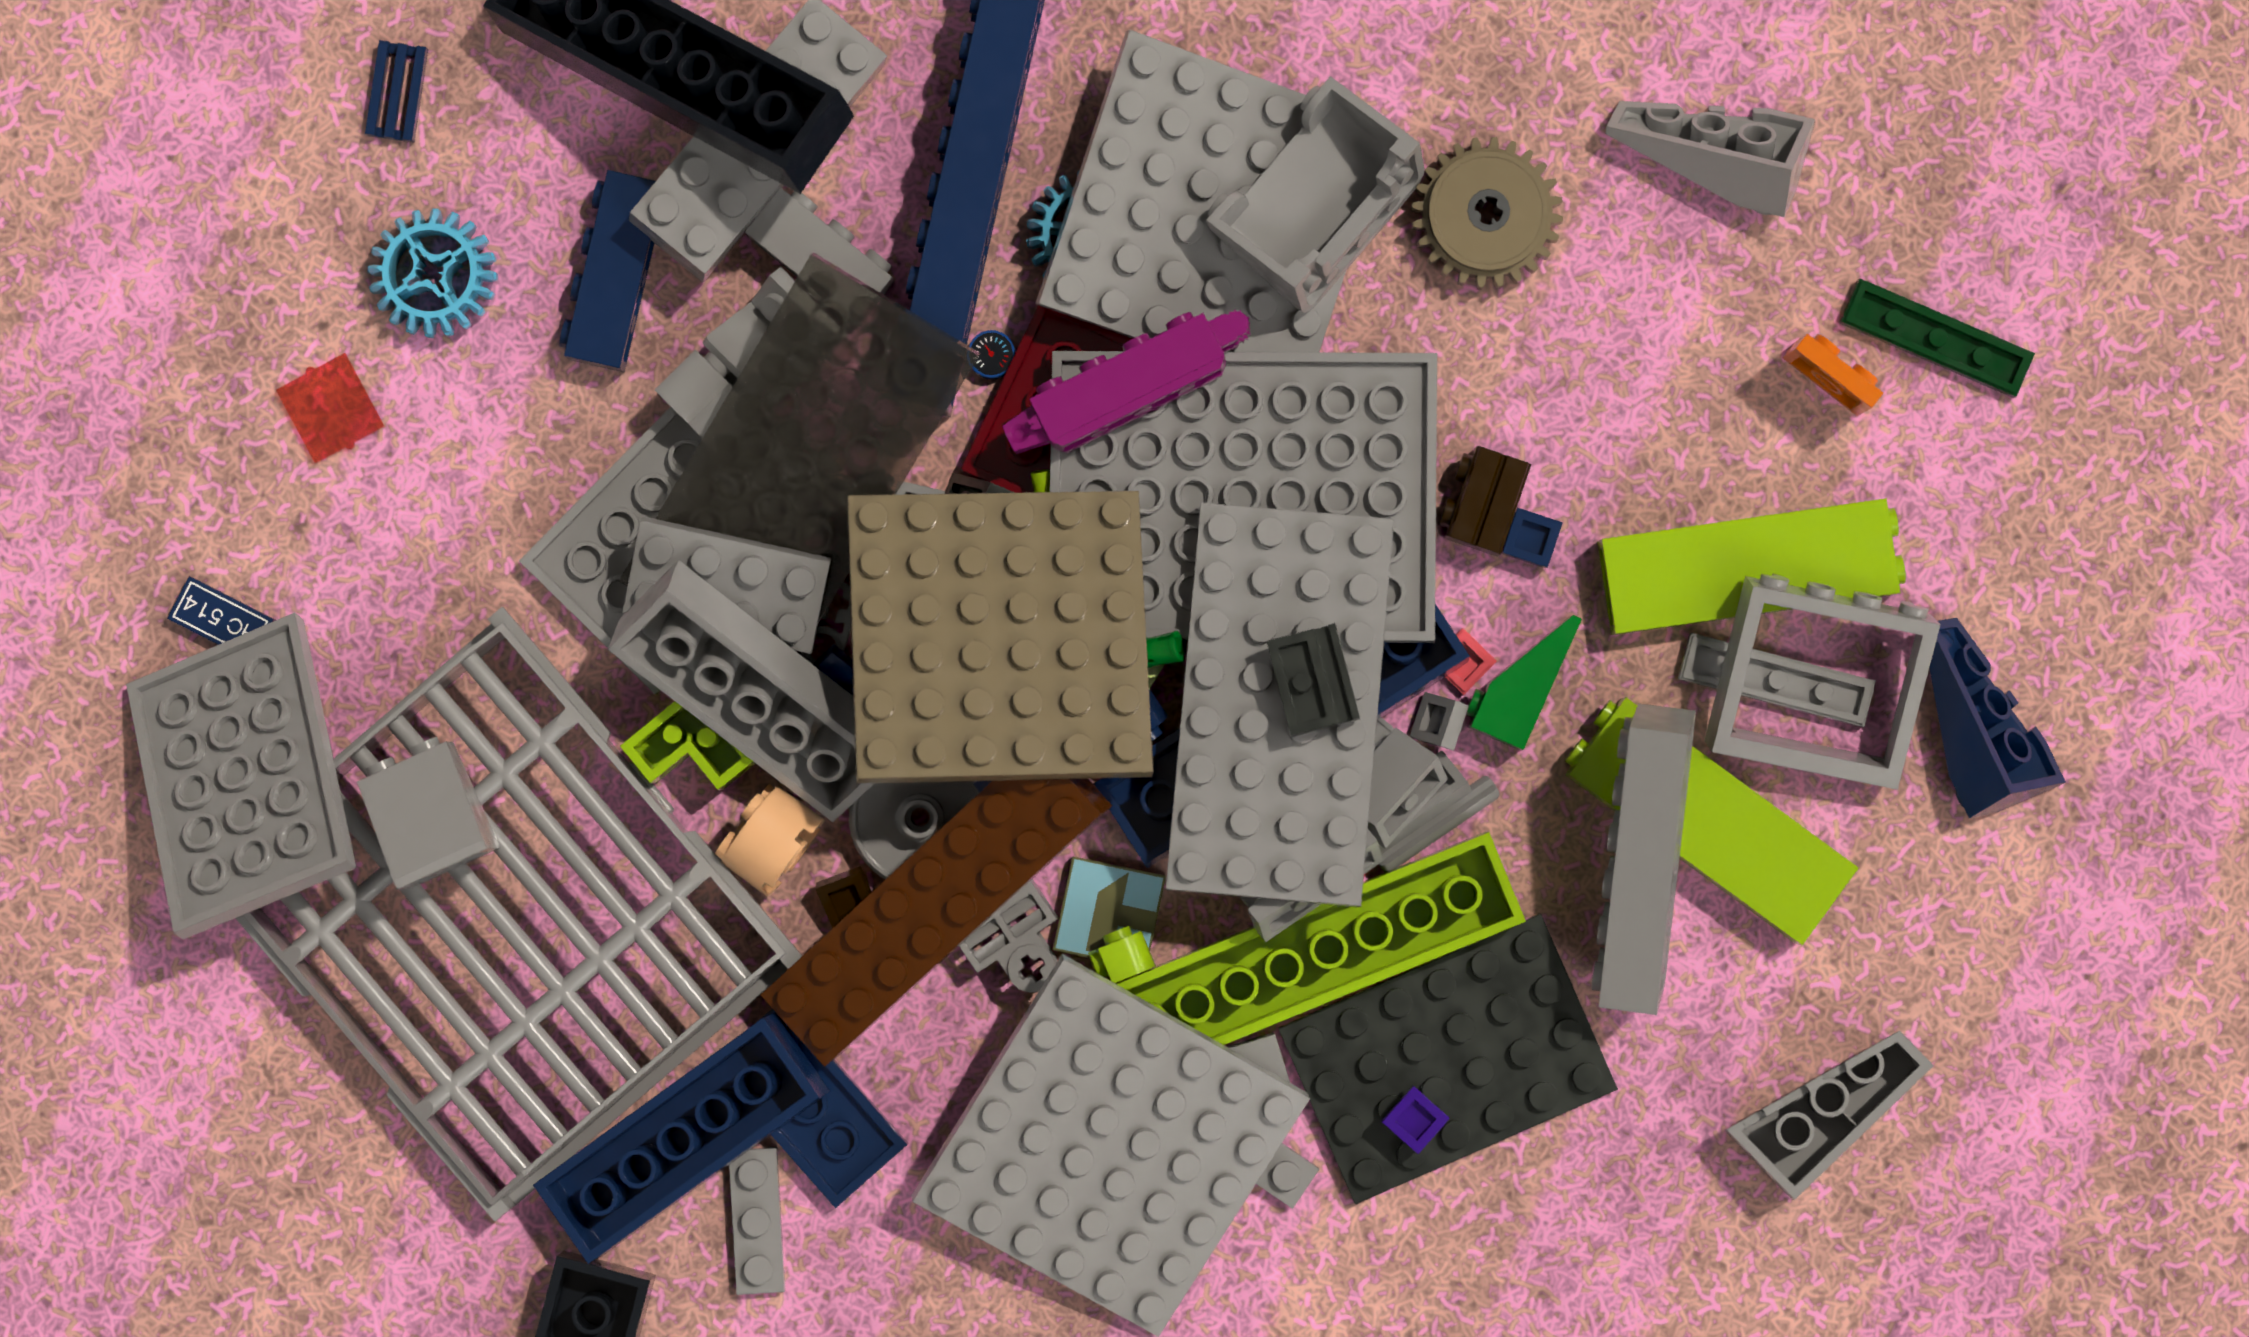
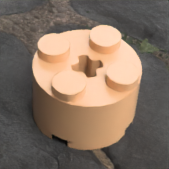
[715,784,825,897]

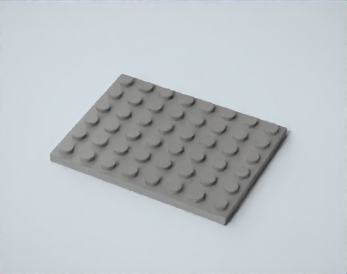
[1050,351,1437,643]

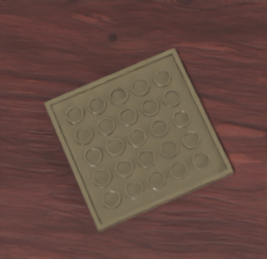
[847,491,1153,784]

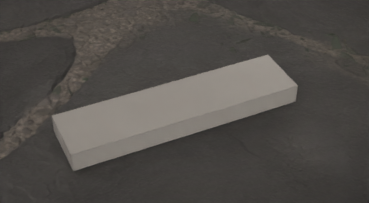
[1678,633,1876,727]

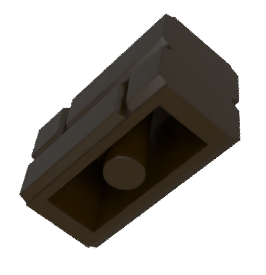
[1439,446,1532,557]

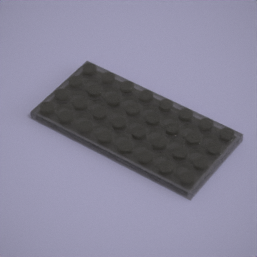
[619,252,981,654]

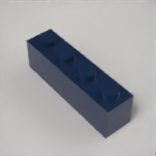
[559,170,656,373]

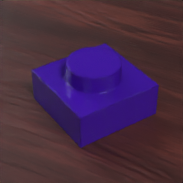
[1381,1085,1450,1154]

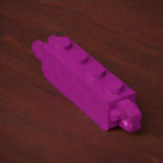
[1002,309,1251,454]

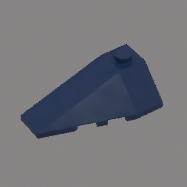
[1929,618,2066,818]

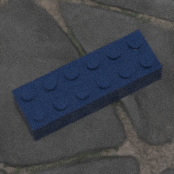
[533,1013,830,1264]

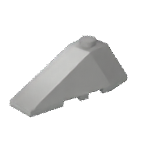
[1606,101,1815,217]

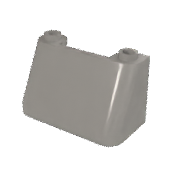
[1206,76,1425,313]

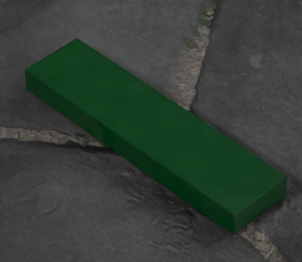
[1839,278,2035,398]

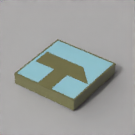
[1053,856,1166,958]

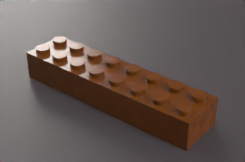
[761,778,1112,1067]

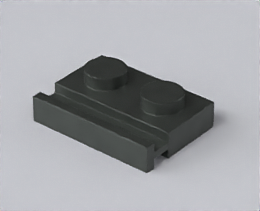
[1266,623,1360,737]

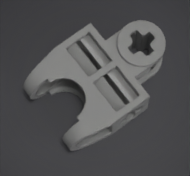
[959,879,1059,993]

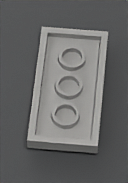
[623,516,832,654]

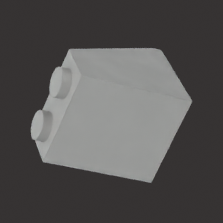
[357,737,501,890]

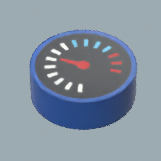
[968,330,1015,379]

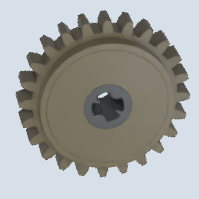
[1411,137,1563,290]

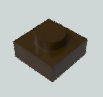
[815,866,872,928]

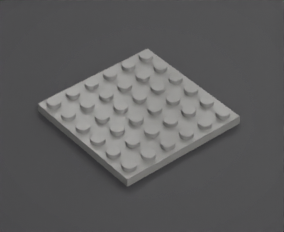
[1035,30,1346,352]
[911,954,1310,1337]

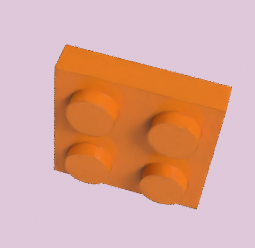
[1782,333,1883,416]

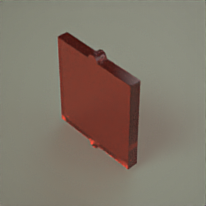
[276,353,385,463]

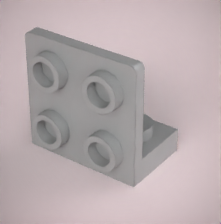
[703,267,848,408]

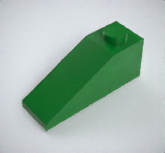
[1466,615,1582,751]

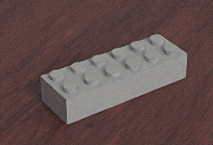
[629,0,887,282]
[608,560,875,822]
[1592,703,1696,1015]

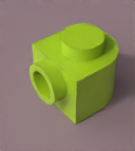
[1088,926,1156,983]

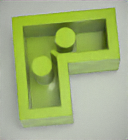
[620,701,756,790]

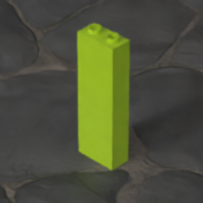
[1597,498,1906,635]
[1565,697,1859,945]

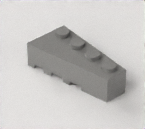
[1725,1031,1934,1200]

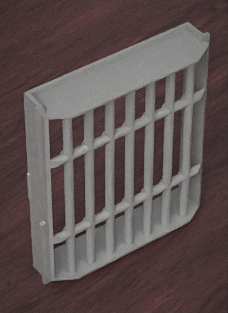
[236,607,802,1222]

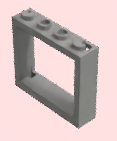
[1704,574,1941,790]

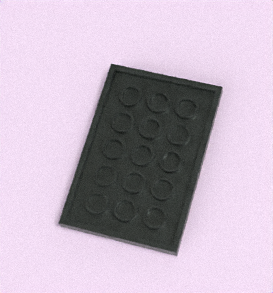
[1278,914,1618,1204]

